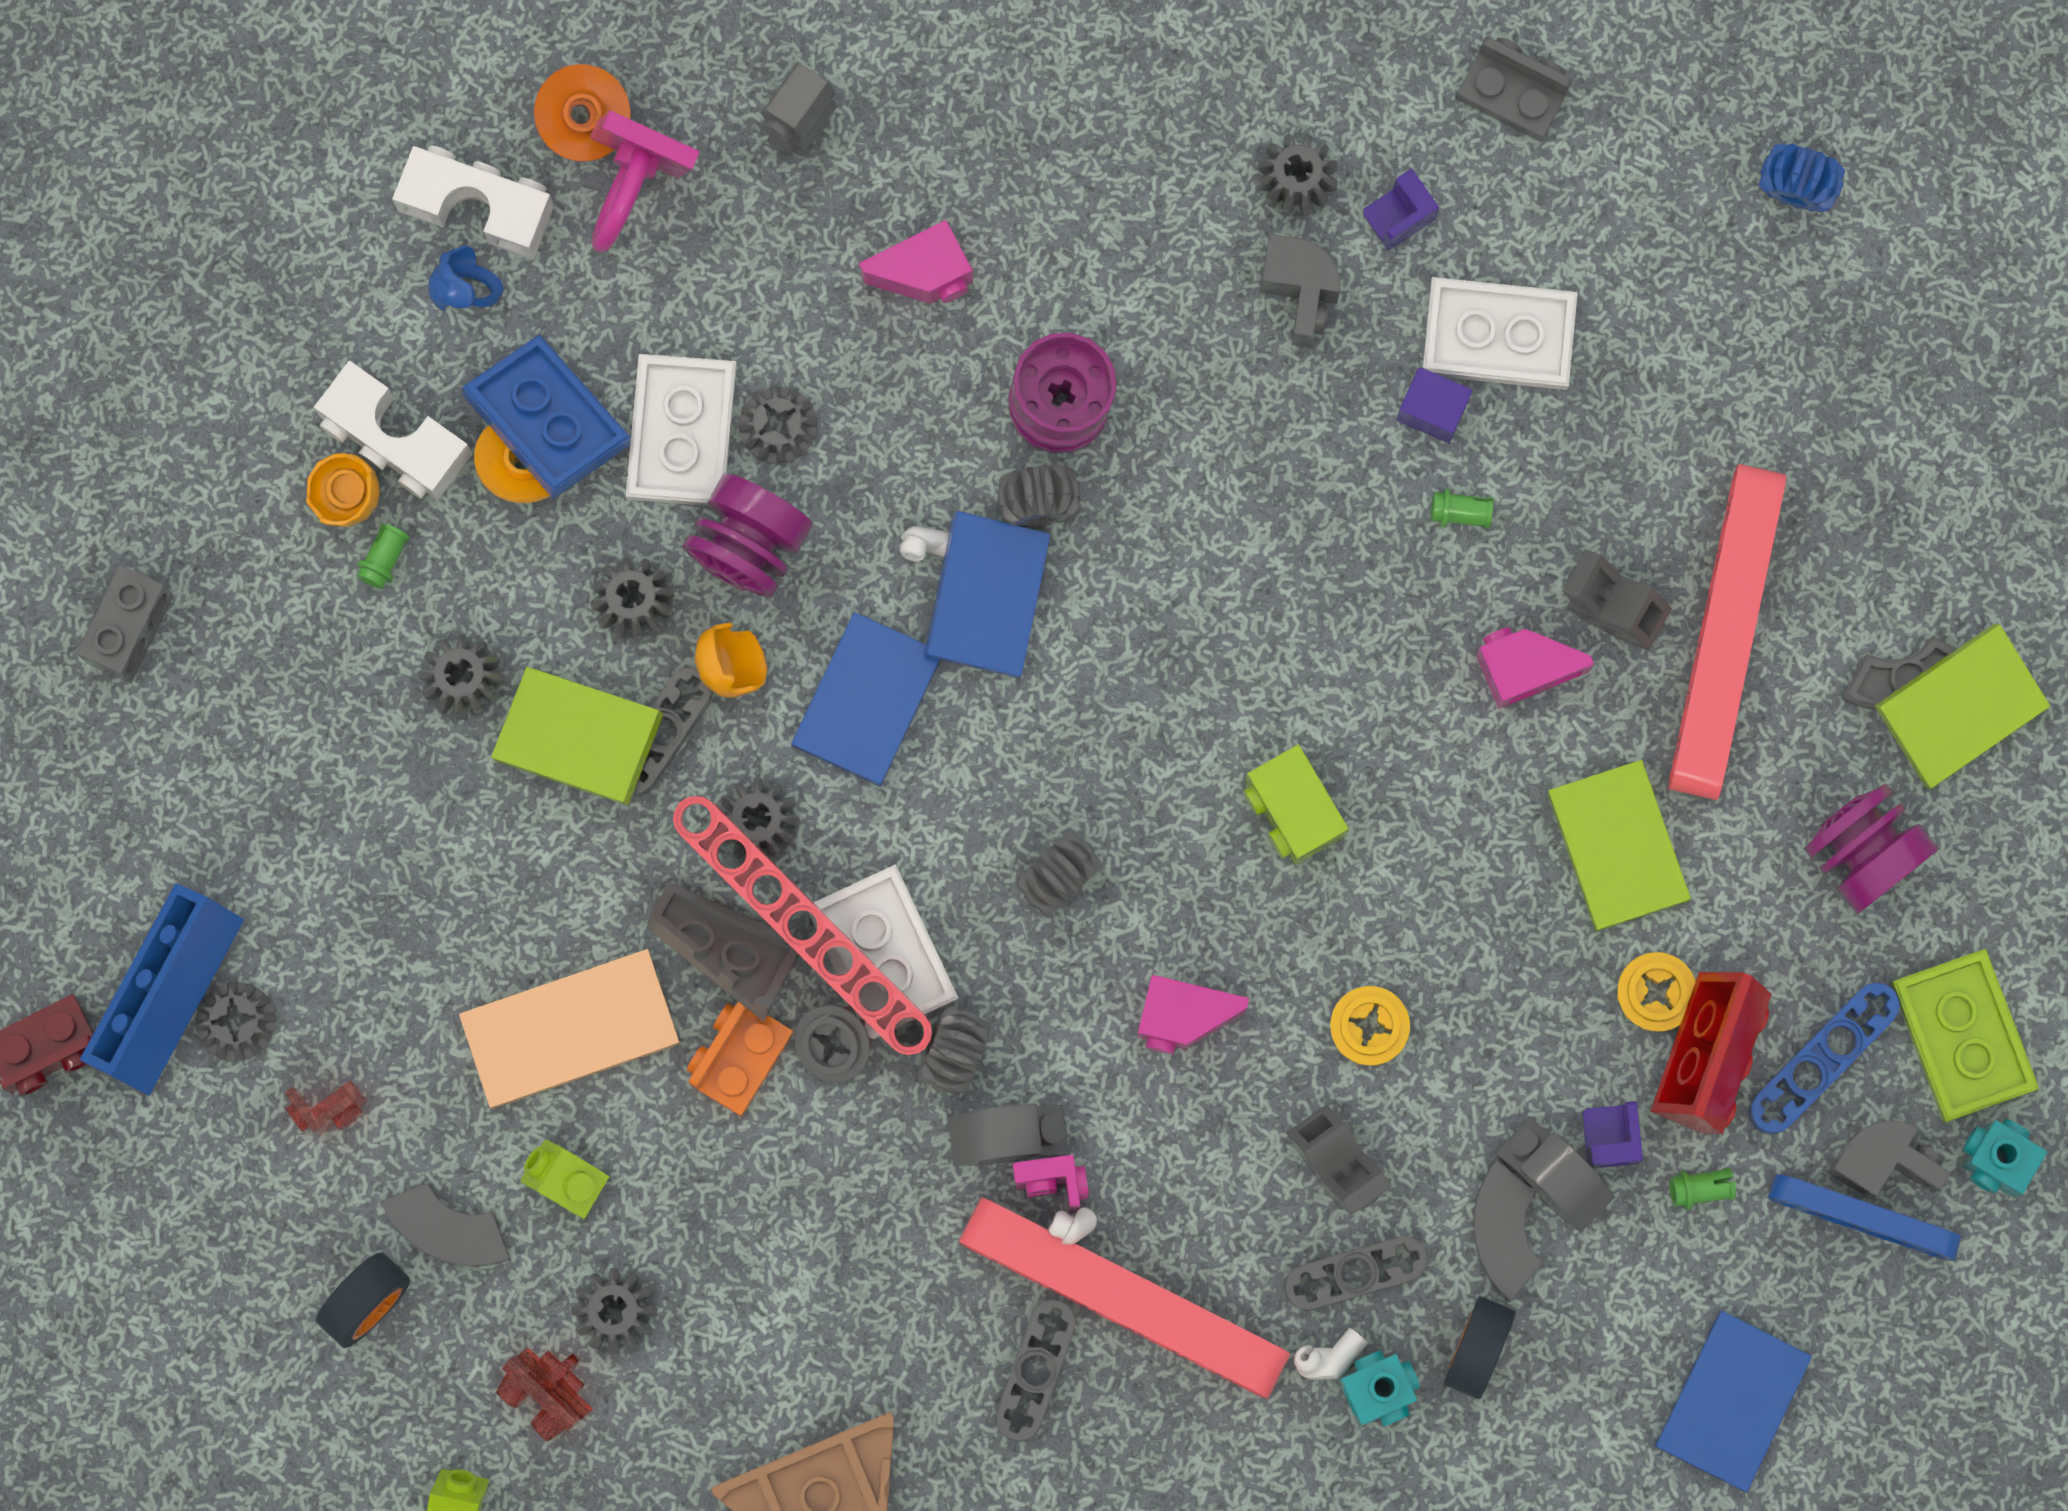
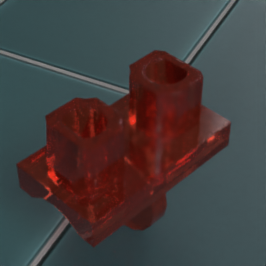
[496,1347,593,1441]

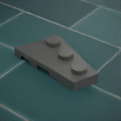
[646,882,800,1022]

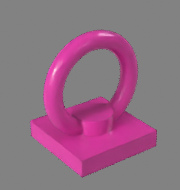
[590,110,700,253]

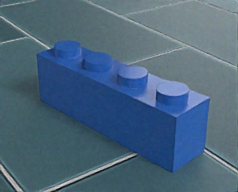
[80,883,245,1096]

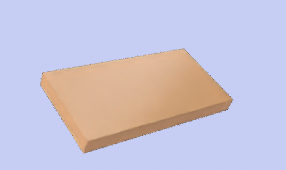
[459,949,680,1109]

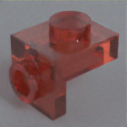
[285,1080,369,1136]

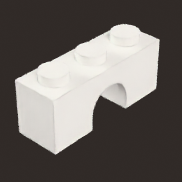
[392,146,554,260]
[314,361,472,501]

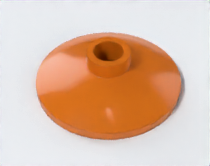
[533,64,631,162]

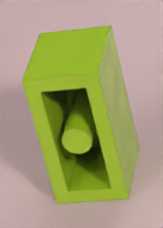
[1243,744,1349,865]

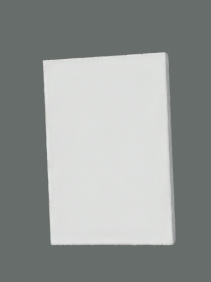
[1422,277,1578,390]
[626,354,737,506]
[808,864,959,1040]

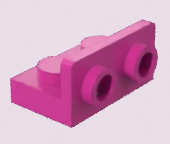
[1013,1155,1089,1213]

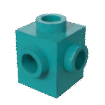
[1961,1119,2048,1198]
[1338,1350,1421,1427]

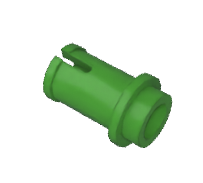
[1430,488,1494,528]
[356,523,410,589]
[1669,1167,1736,1210]

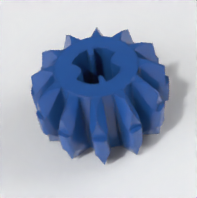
[1759,143,1845,212]

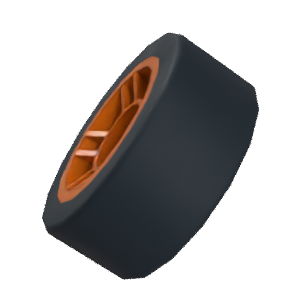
[316,1252,410,1348]
[1444,1296,1516,1399]

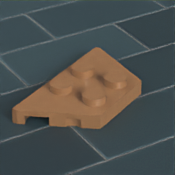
[711,1412,894,1511]

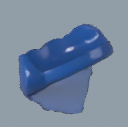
[428,245,504,311]

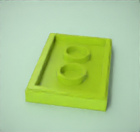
[1875,623,2050,789]
[491,666,664,806]
[1547,760,1691,932]
[1890,949,2040,1123]

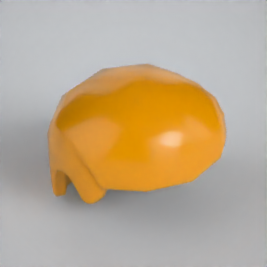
[306,453,381,527]
[694,622,767,698]

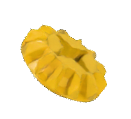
[1617,952,1696,1032]
[1330,986,1410,1066]

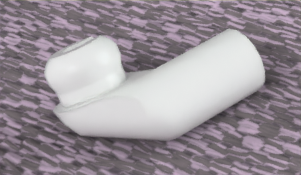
[900,526,949,562]
[1048,1208,1097,1245]
[1294,1328,1368,1380]

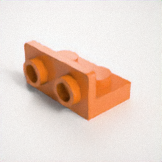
[686,1002,794,1117]

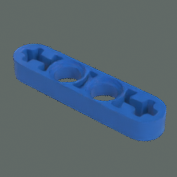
[1748,983,1900,1135]
[1767,1174,1962,1261]

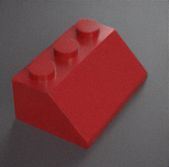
[1650,972,1772,1135]

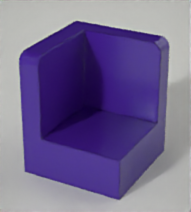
[1362,168,1439,251]
[1396,368,1473,444]
[1582,1101,1643,1169]

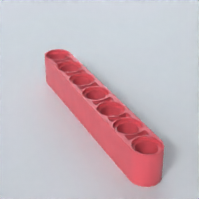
[1668,464,1786,800]
[673,796,932,1055]
[958,1197,1291,1399]

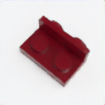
[0,994,94,1096]

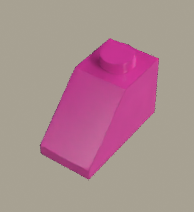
[859,220,973,304]
[1476,627,1594,709]
[1137,975,1249,1055]

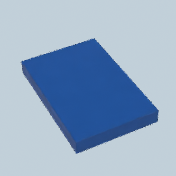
[462,334,631,499]
[924,511,1051,678]
[791,612,941,787]
[1654,1310,1812,1493]

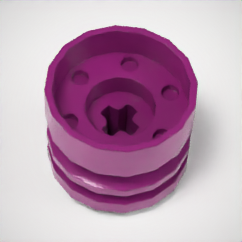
[1008,333,1117,454]
[682,473,813,598]
[1803,783,1940,915]

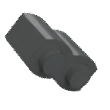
[762,63,837,157]

